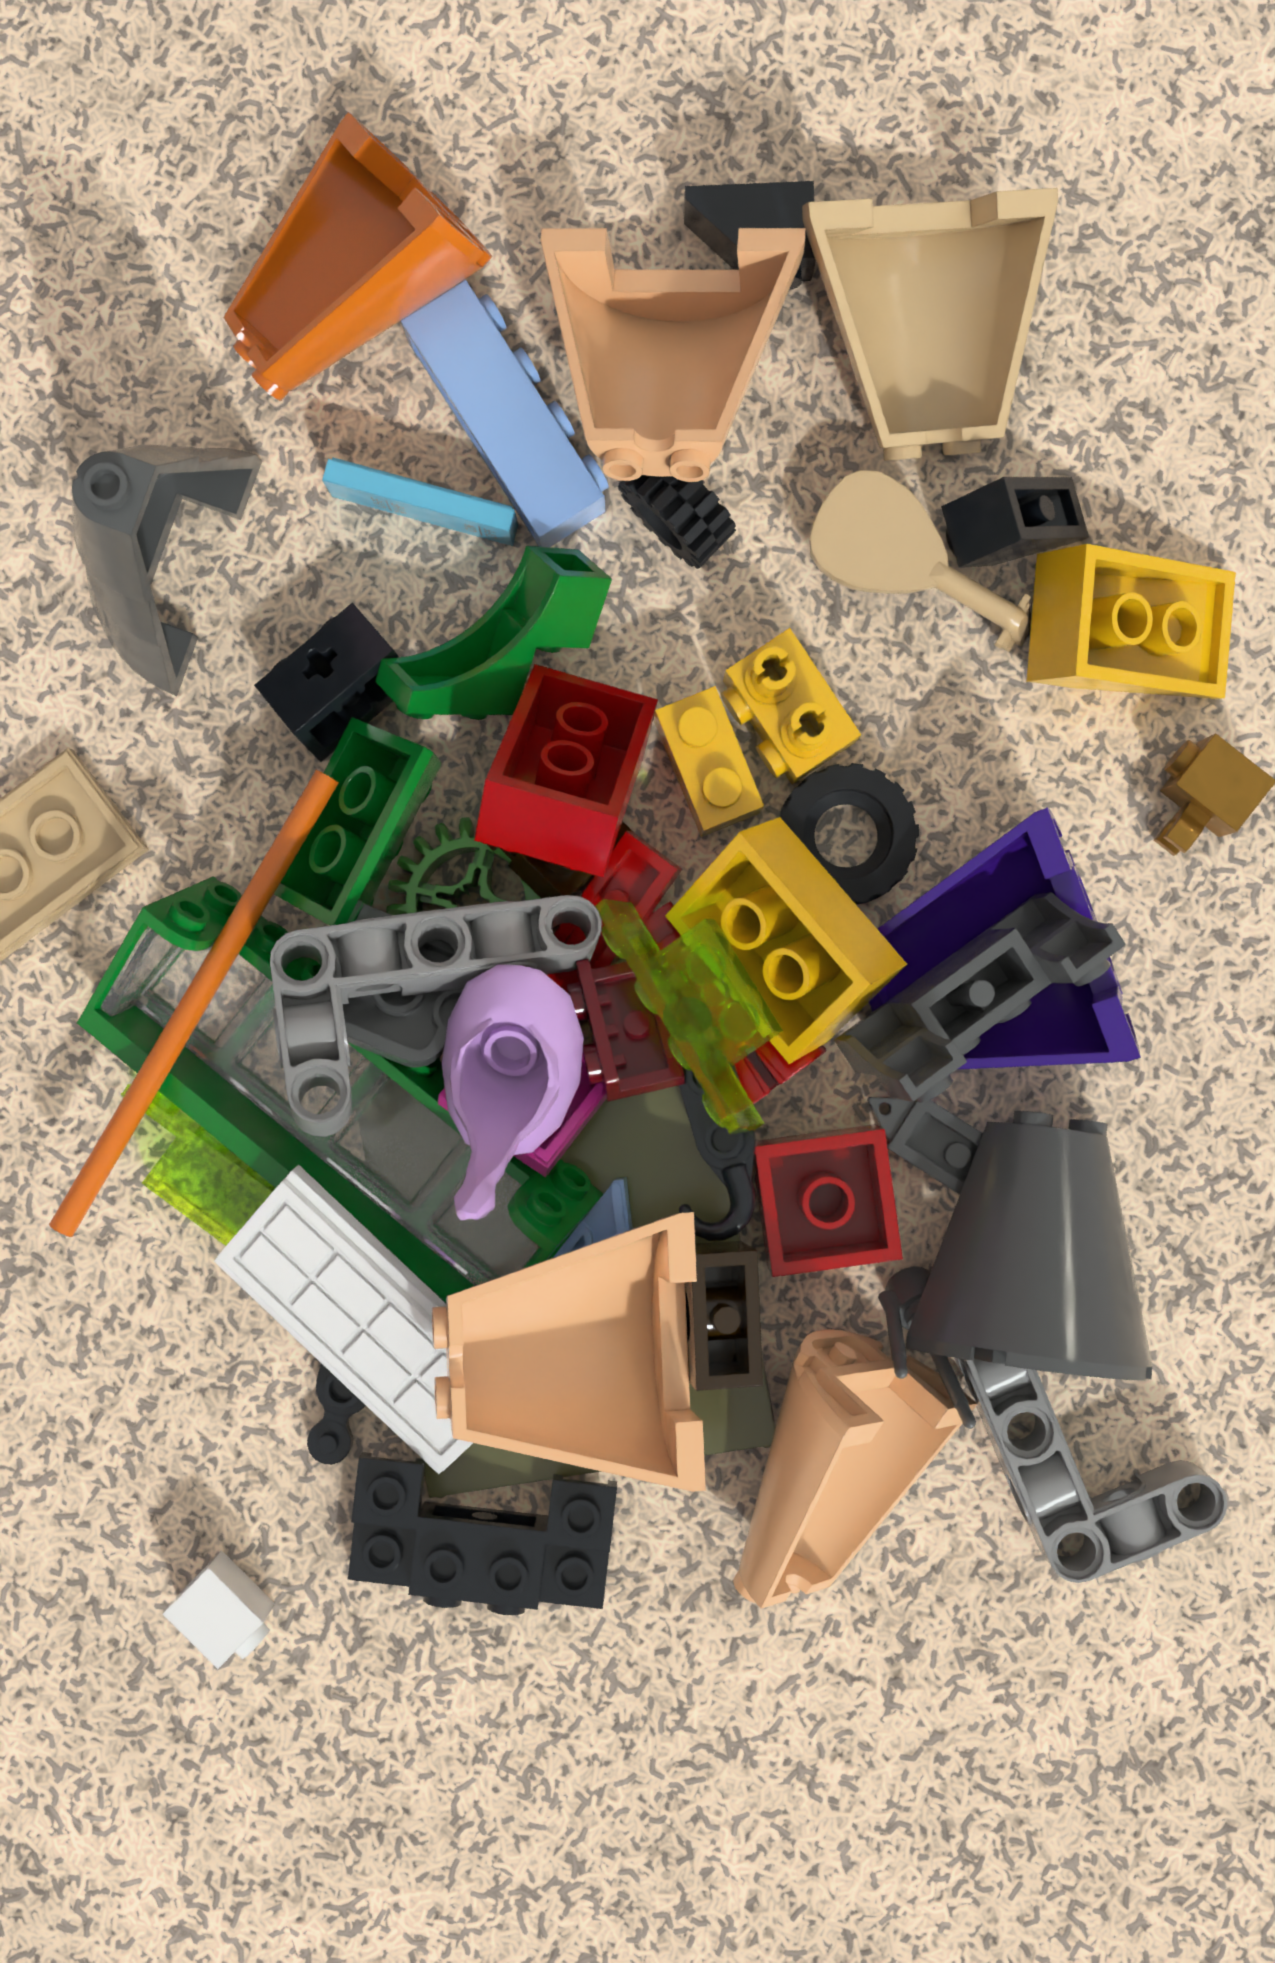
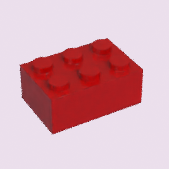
[474,664,658,878]

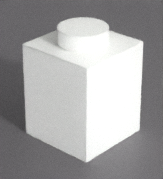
[162,1550,275,1669]

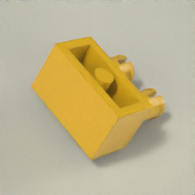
[720,628,861,785]

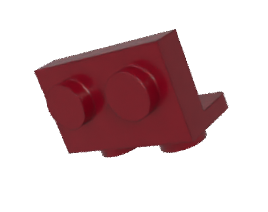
[567,955,685,1102]

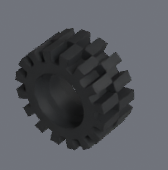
[618,475,736,569]

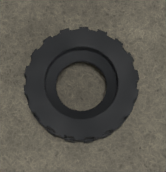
[779,763,919,905]

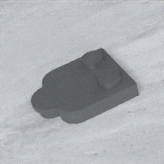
[343,904,464,1067]

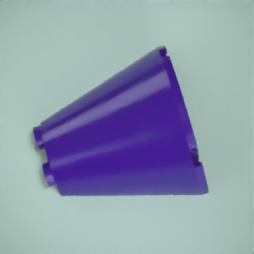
[869,807,1141,1070]

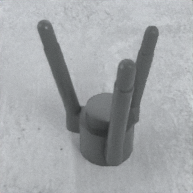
[878,1266,976,1429]

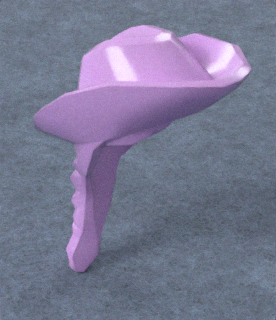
[442,964,584,1220]

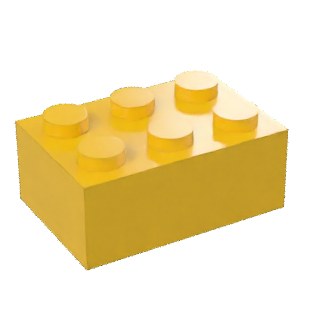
[665,817,907,1064]

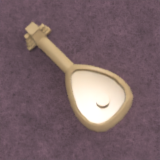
[809,470,1031,652]

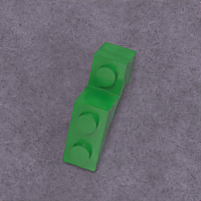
[375,546,612,720]

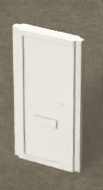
[214,1165,473,1474]

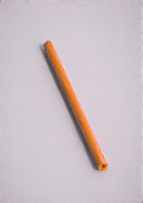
[49,769,339,1237]

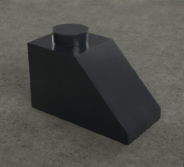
[683,181,816,290]
[941,477,1089,568]

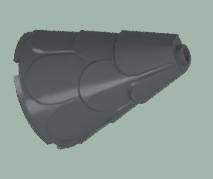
[72,445,262,696]

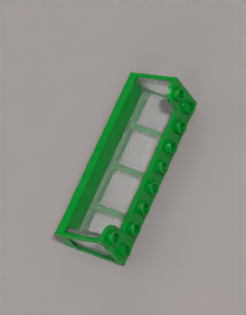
[77,876,603,1303]

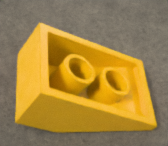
[1026,544,1236,699]

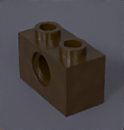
[685,1241,763,1391]

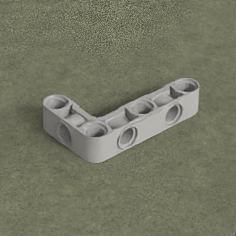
[270,895,602,1137]
[957,1358,1227,1583]

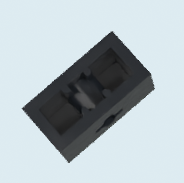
[254,602,399,762]

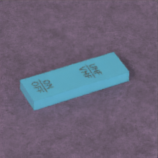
[322,457,519,546]

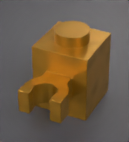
[1153,733,1275,856]

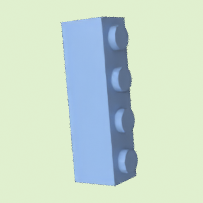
[401,280,609,547]

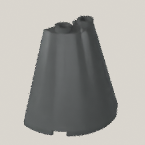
[905,1111,1153,1381]

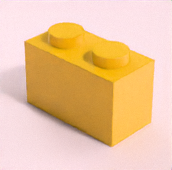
[654,686,764,837]

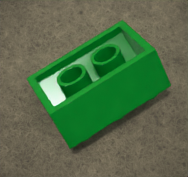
[274,717,442,926]

